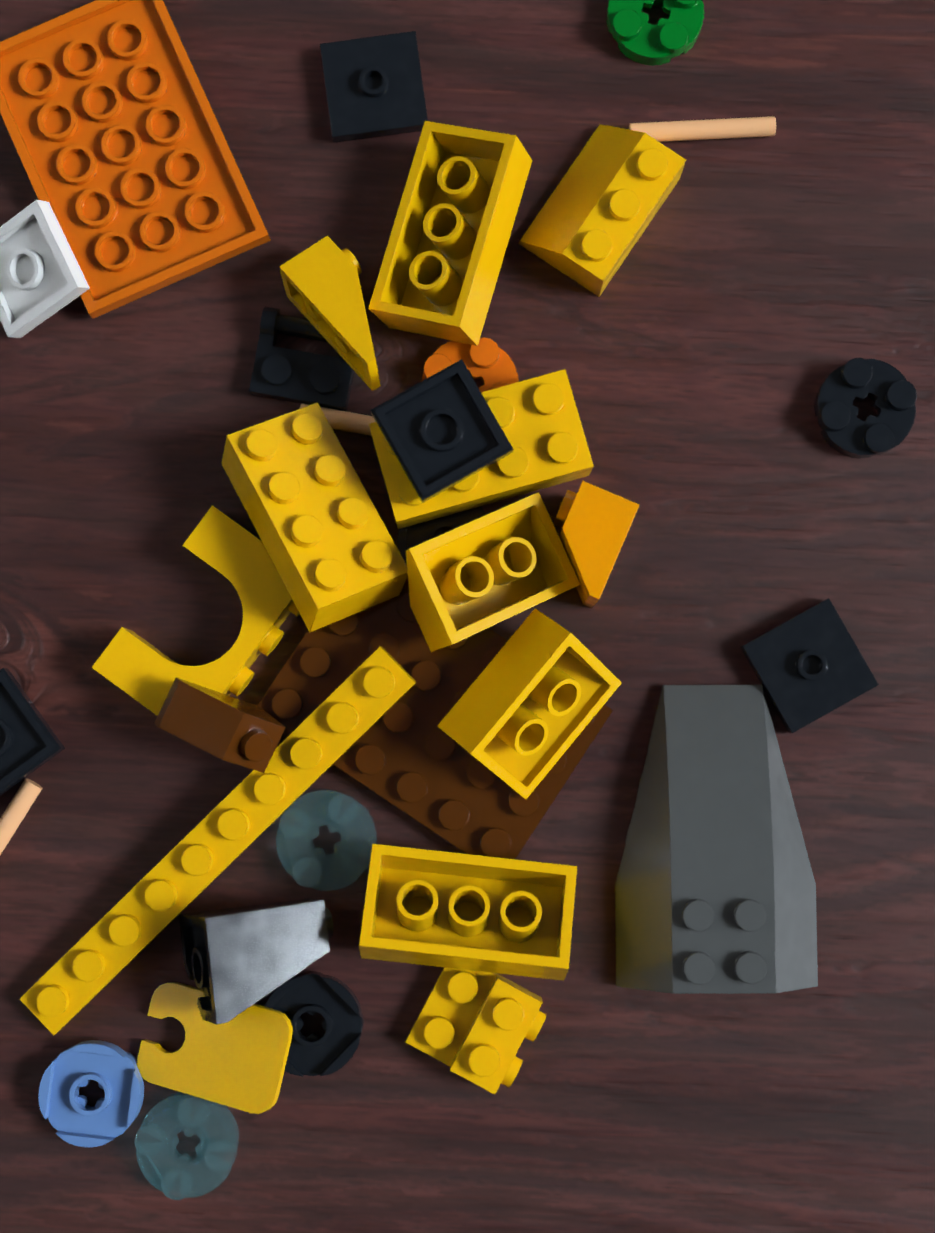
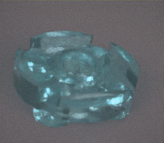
[276,789,377,891]
[135,1092,239,1200]

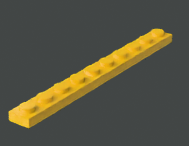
[20,646,417,1035]

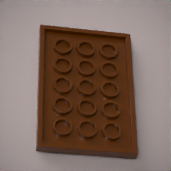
[257,577,613,859]

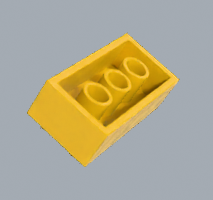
[368,121,533,346]
[369,369,594,529]
[221,402,408,632]
[359,844,577,981]

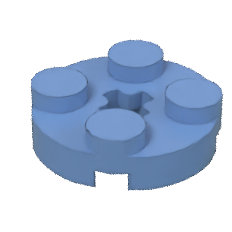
[38,1040,144,1147]

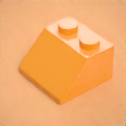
[554,481,640,608]

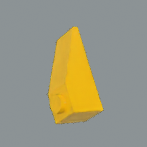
[279,235,381,391]

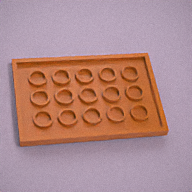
[0,0,271,319]

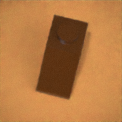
[154,677,286,773]

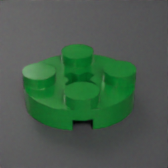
[606,0,704,66]

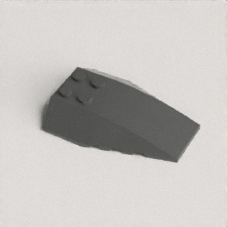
[615,685,818,994]

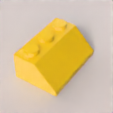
[519,124,686,297]
[406,492,581,652]
[438,608,622,799]

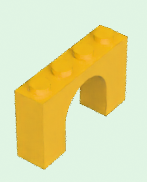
[91,505,300,716]

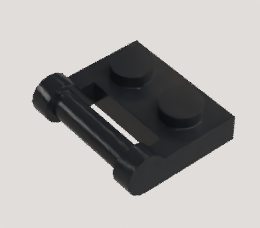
[249,307,354,411]

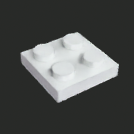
[0,199,90,338]

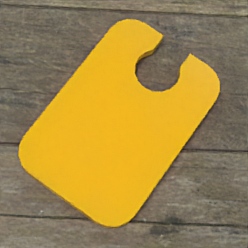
[137,982,293,1114]

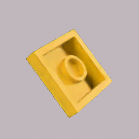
[405,967,547,1095]

